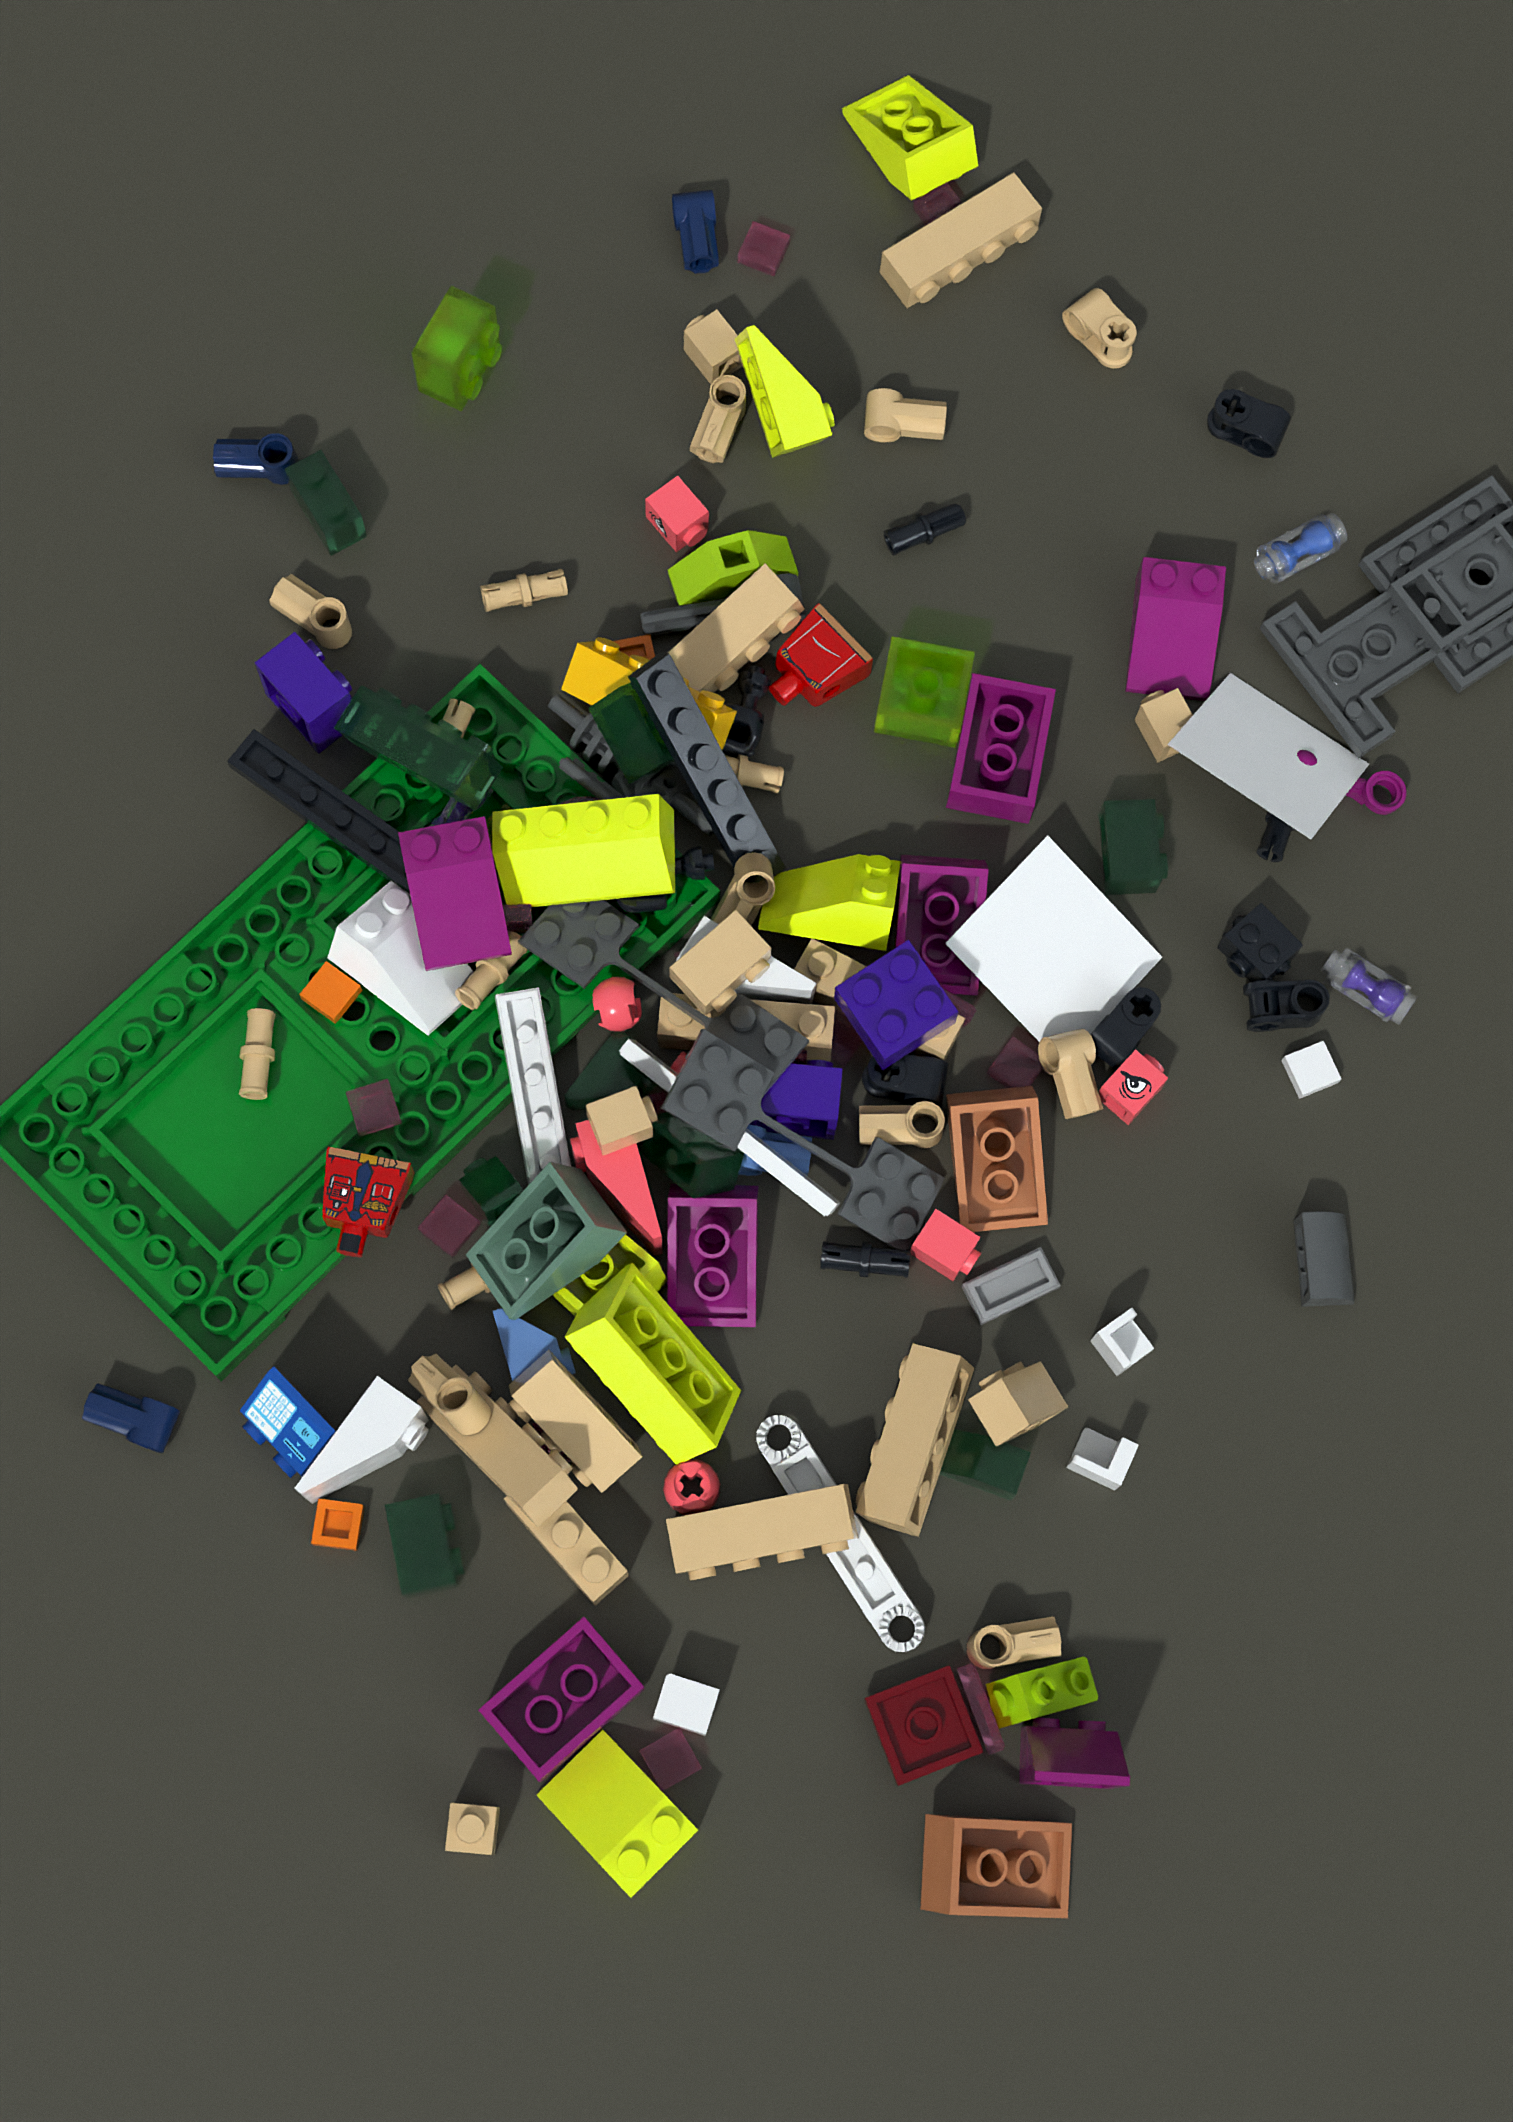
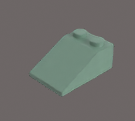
[466,1162,627,1320]

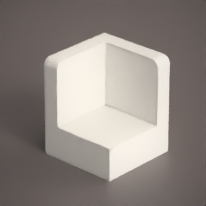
[1091,1308,1154,1376]
[1066,1428,1139,1491]
[653,1674,720,1736]

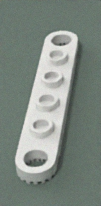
[756,1415,925,1652]

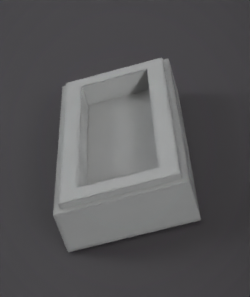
[961,1247,1061,1325]

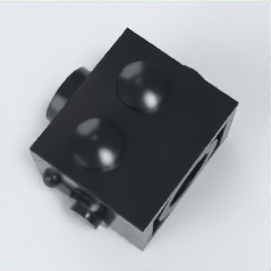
[1217,903,1303,982]

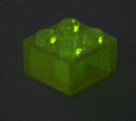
[412,285,502,412]
[874,636,975,748]

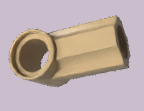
[690,375,746,464]
[864,388,947,442]
[269,574,352,649]
[711,852,775,926]
[1038,1029,1103,1119]
[859,1101,945,1149]
[408,1354,491,1435]
[967,1616,1062,1669]

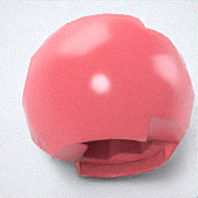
[593,976,642,1032]
[663,1459,720,1515]

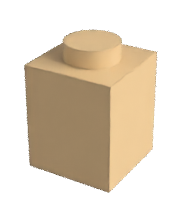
[684,309,743,384]
[1135,688,1193,762]
[586,1086,658,1156]
[445,1803,500,1855]

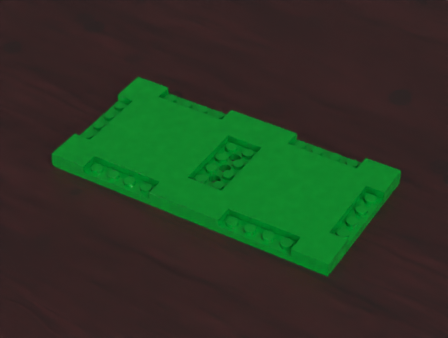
[0,664,720,1382]

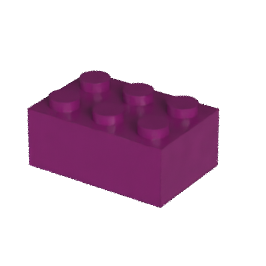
[946,673,1056,824]
[478,1617,645,1783]

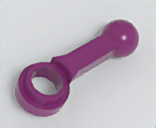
[1297,750,1407,815]

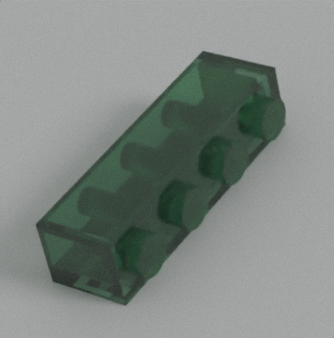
[334,685,503,811]

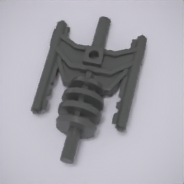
[548,694,714,837]

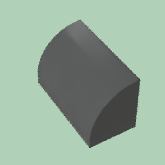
[1293,1212,1355,1307]

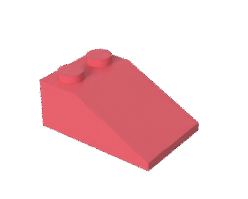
[570,1120,662,1256]

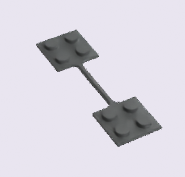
[518,900,809,1098]
[661,1029,945,1250]

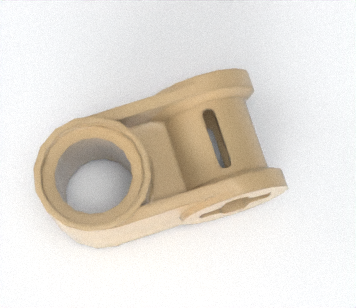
[1062,288,1137,369]

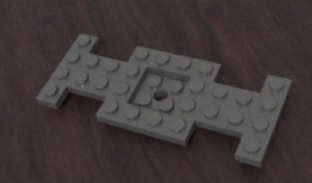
[1260,475,1513,759]

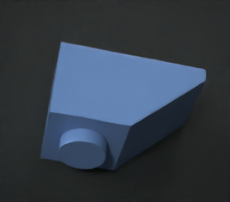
[493,1308,576,1381]

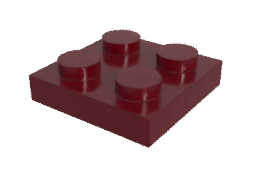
[864,1665,983,1786]

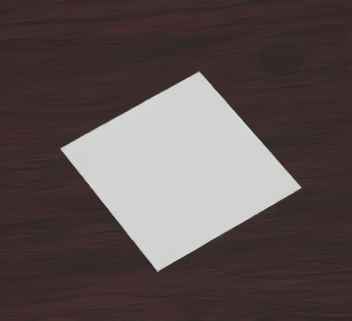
[1168,673,1369,839]
[945,835,1162,1042]

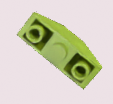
[668,530,799,606]

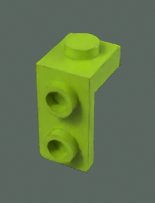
[986,1657,1098,1729]

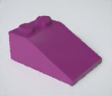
[1125,557,1226,701]
[398,816,512,971]
[894,854,988,995]
[667,1184,759,1327]
[1019,1718,1130,1789]

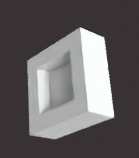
[1281,1041,1341,1099]

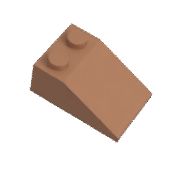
[946,1086,1048,1232]
[920,1814,1072,1918]

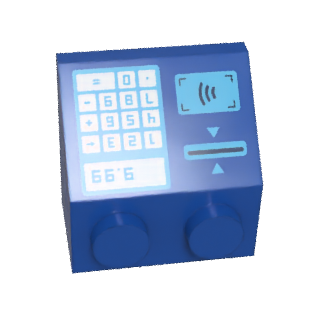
[240,1367,336,1478]

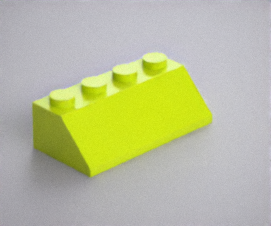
[492,794,675,909]
[565,1263,742,1465]

